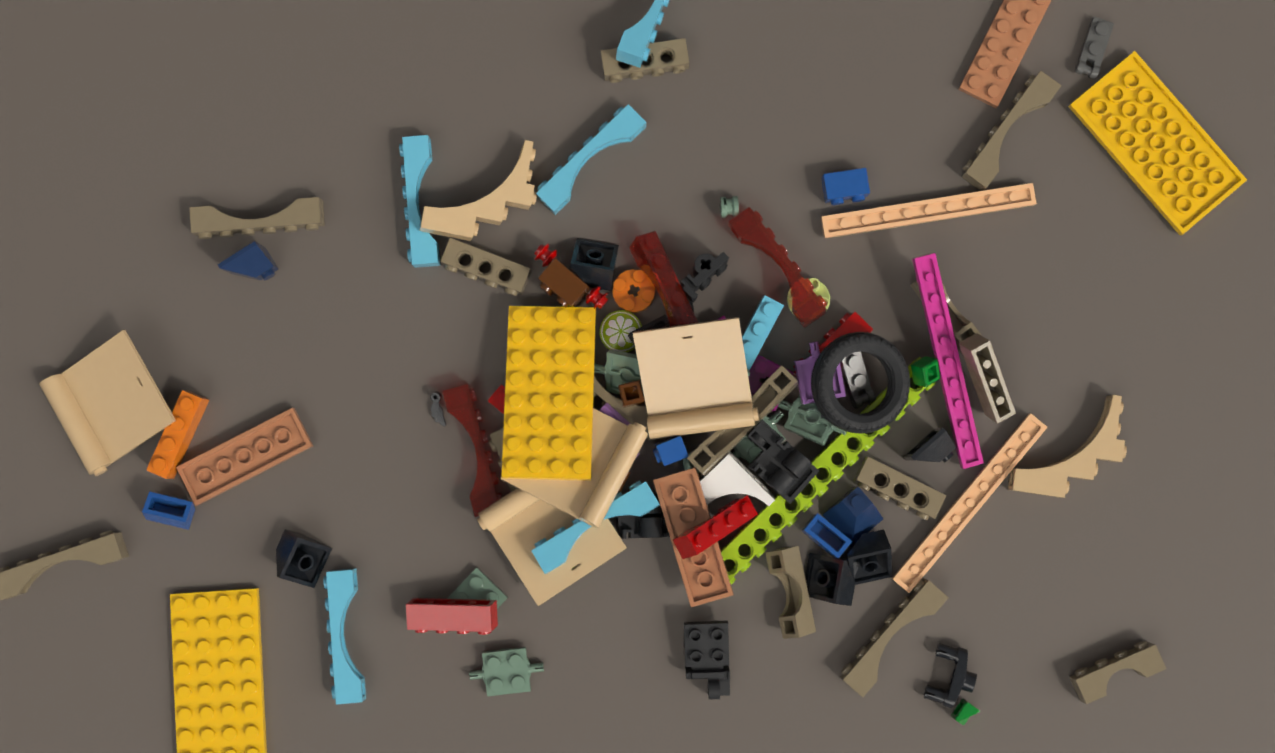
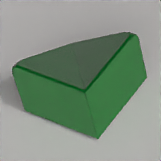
[911,356,940,387]
[951,699,980,725]

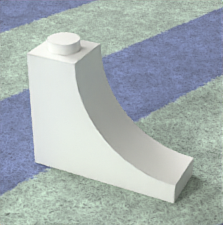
[699,452,775,506]

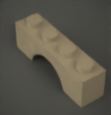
[910,280,982,354]
[765,546,816,639]
[1070,641,1166,704]

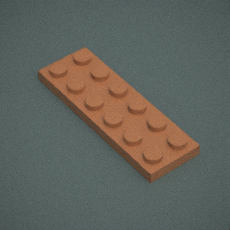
[958,0,1051,108]
[176,408,313,506]
[653,467,734,607]

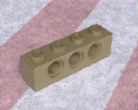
[601,38,689,83]
[440,238,532,296]
[854,457,947,520]

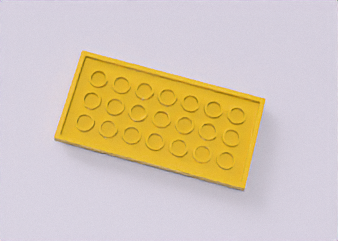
[1068,51,1247,236]
[502,306,596,481]
[170,588,267,753]

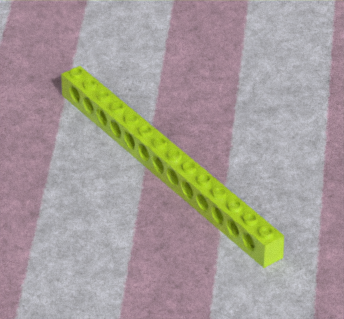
[721,357,936,585]

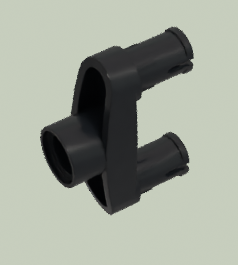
[924,643,977,708]

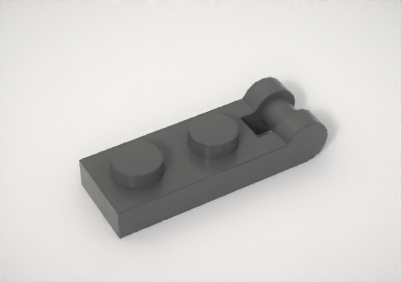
[1074,17,1114,79]
[840,351,876,409]

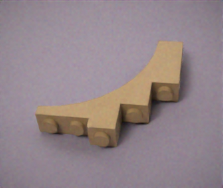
[419,140,537,241]
[1008,395,1127,498]

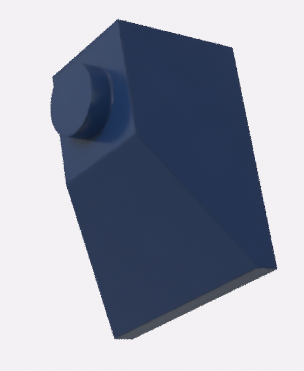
[217,241,279,280]
[822,486,883,547]

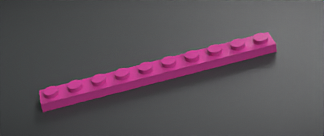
[912,253,984,469]

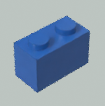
[821,168,870,205]
[653,436,689,466]
[142,492,196,530]
[802,513,852,559]

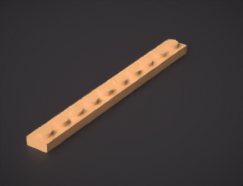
[821,183,1037,239]
[891,413,1047,593]

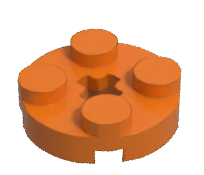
[612,269,655,313]

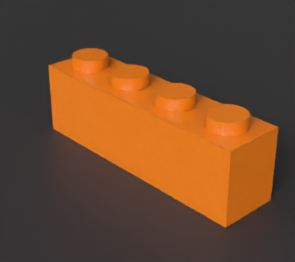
[146,390,209,479]

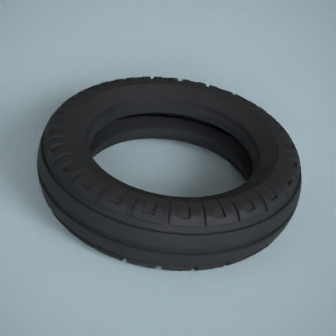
[811,332,910,434]

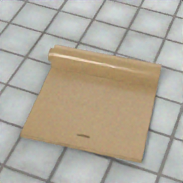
[633,317,759,440]
[39,330,176,476]
[500,408,648,528]
[477,488,627,606]

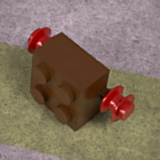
[534,243,609,309]

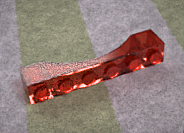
[729,207,827,328]
[629,231,698,338]
[442,384,503,517]

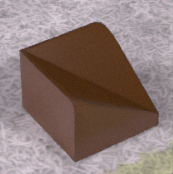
[618,380,645,408]

